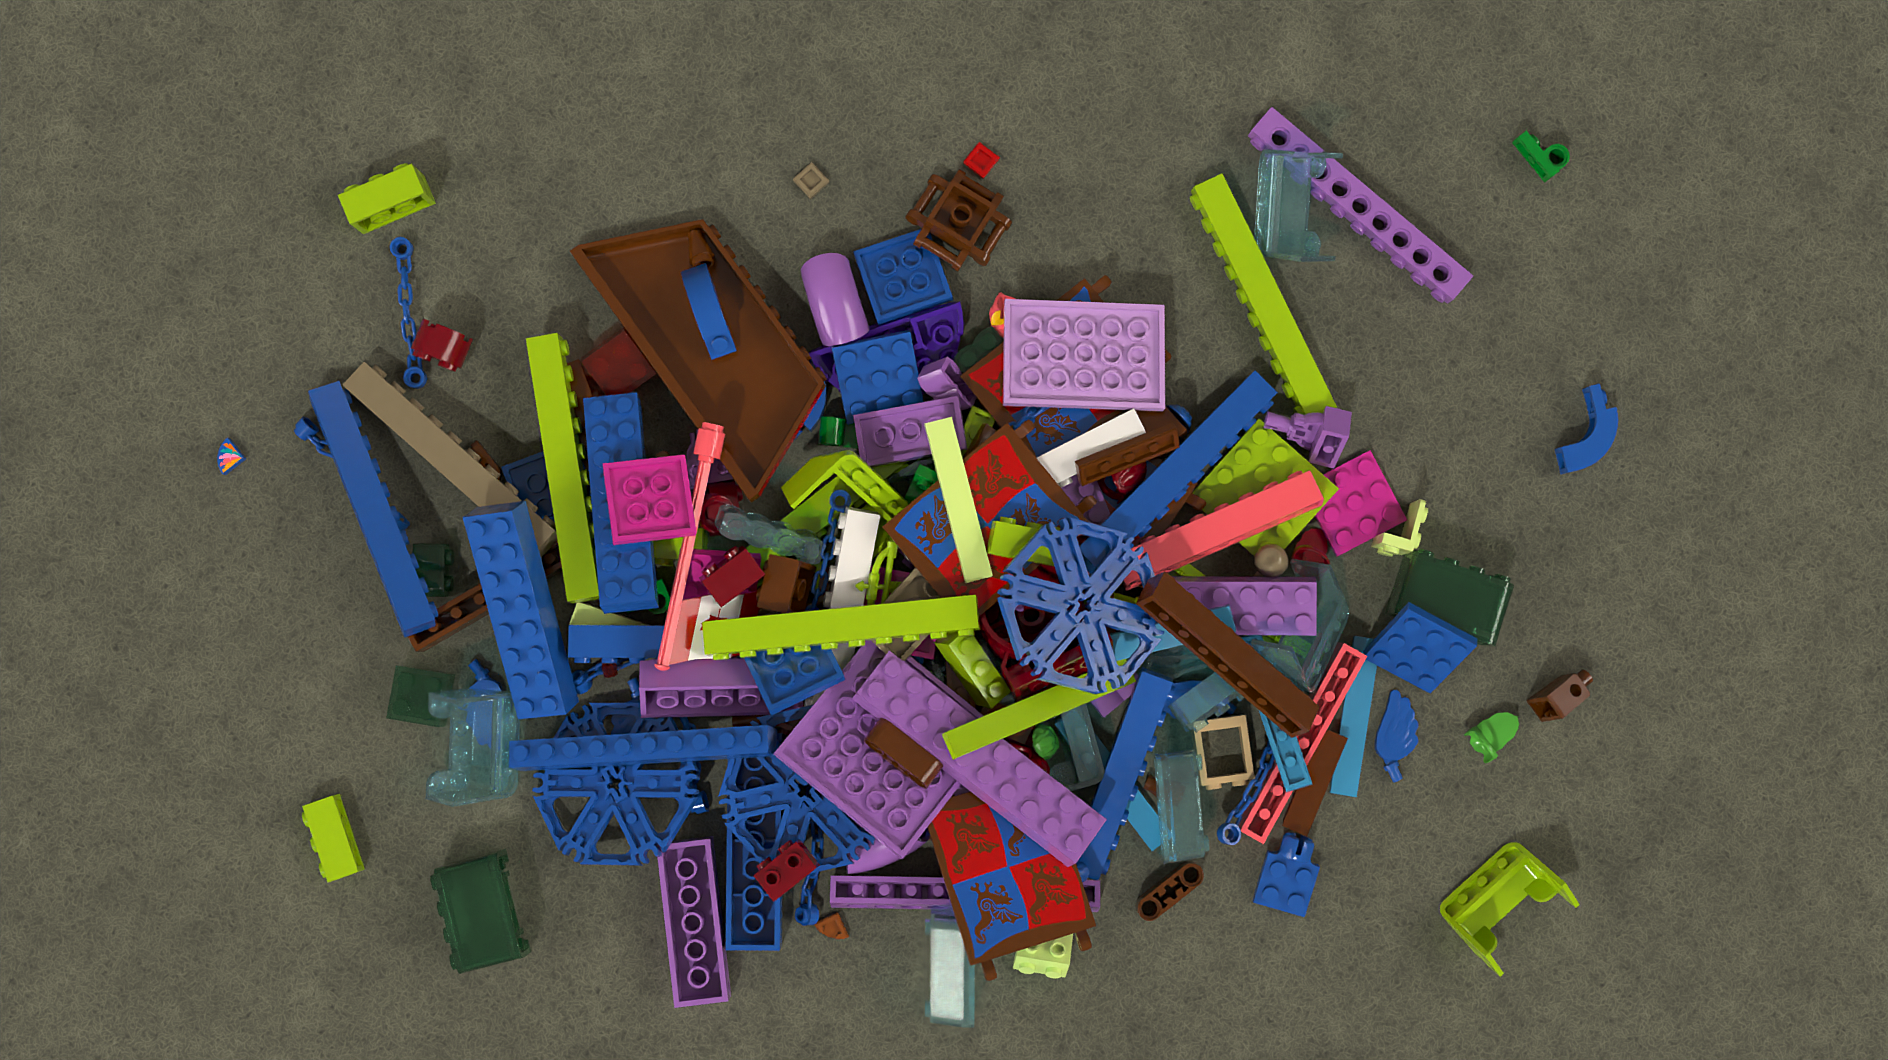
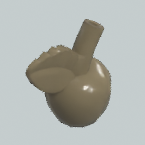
[1253,544,1289,577]

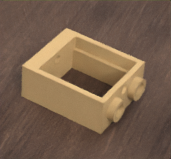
[1190,714,1255,790]

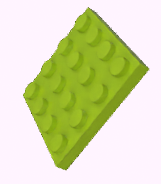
[1193,419,1339,556]

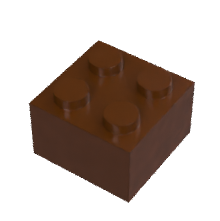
[756,554,817,614]

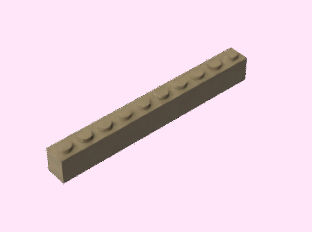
[343,362,558,558]

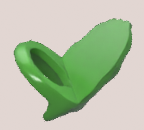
[1464,712,1519,763]
[1032,723,1060,760]

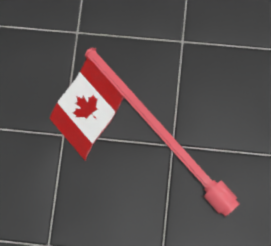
[654,422,759,671]

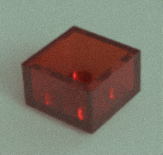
[581,327,657,396]

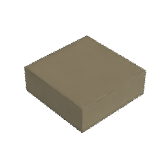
[793,162,830,200]

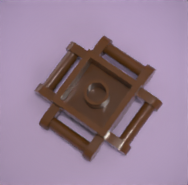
[905,169,1012,271]

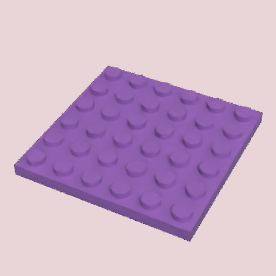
[773,641,983,859]

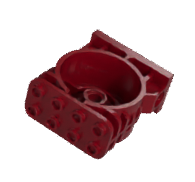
[979,564,1113,703]

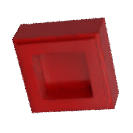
[963,142,1000,179]

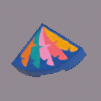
[217,438,246,475]

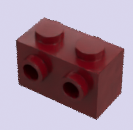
[699,545,765,608]
[754,839,820,902]

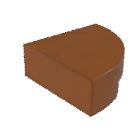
[815,912,849,939]

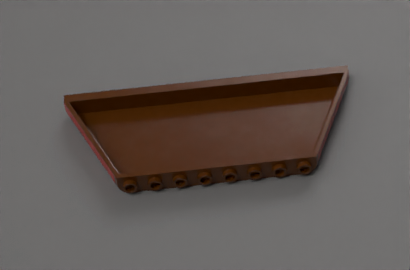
[570,219,827,503]

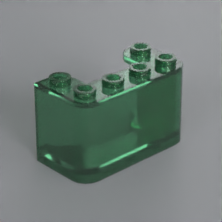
[1385,549,1514,647]
[430,848,531,974]

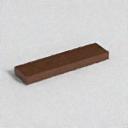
[1075,422,1180,486]
[1282,729,1348,836]

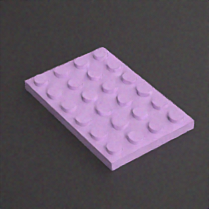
[1003,299,1165,411]

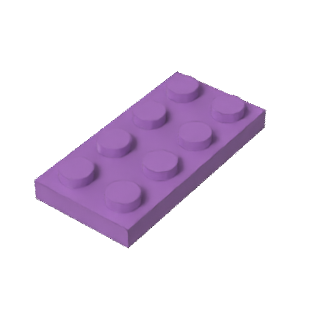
[853,396,968,467]

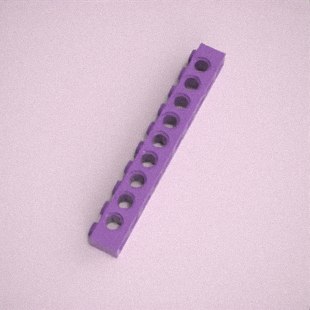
[1248,107,1473,304]
[830,876,1100,912]

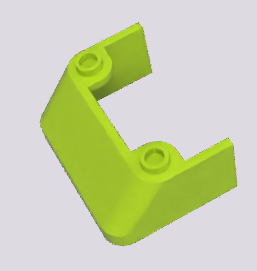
[781,450,910,559]
[1440,842,1580,977]

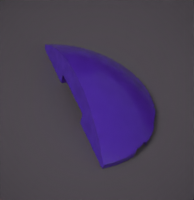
[809,301,964,395]

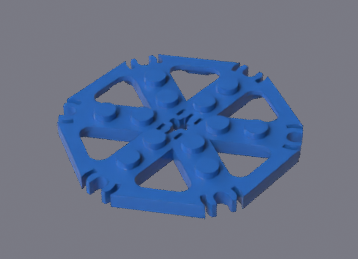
[997,517,1164,694]
[532,703,700,866]
[718,704,876,873]

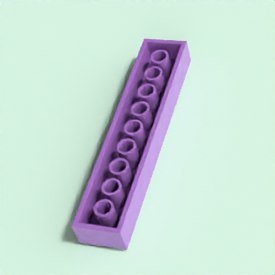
[852,651,1107,867]

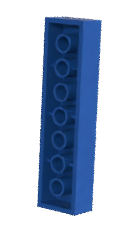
[583,392,659,614]
[463,501,579,719]
[726,732,784,951]

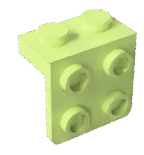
[1371,499,1428,557]
[1013,934,1073,978]

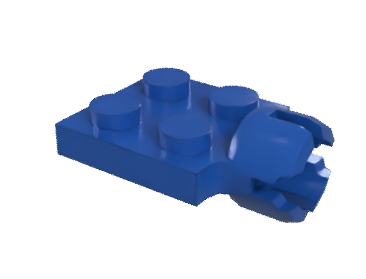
[1252,832,1320,917]

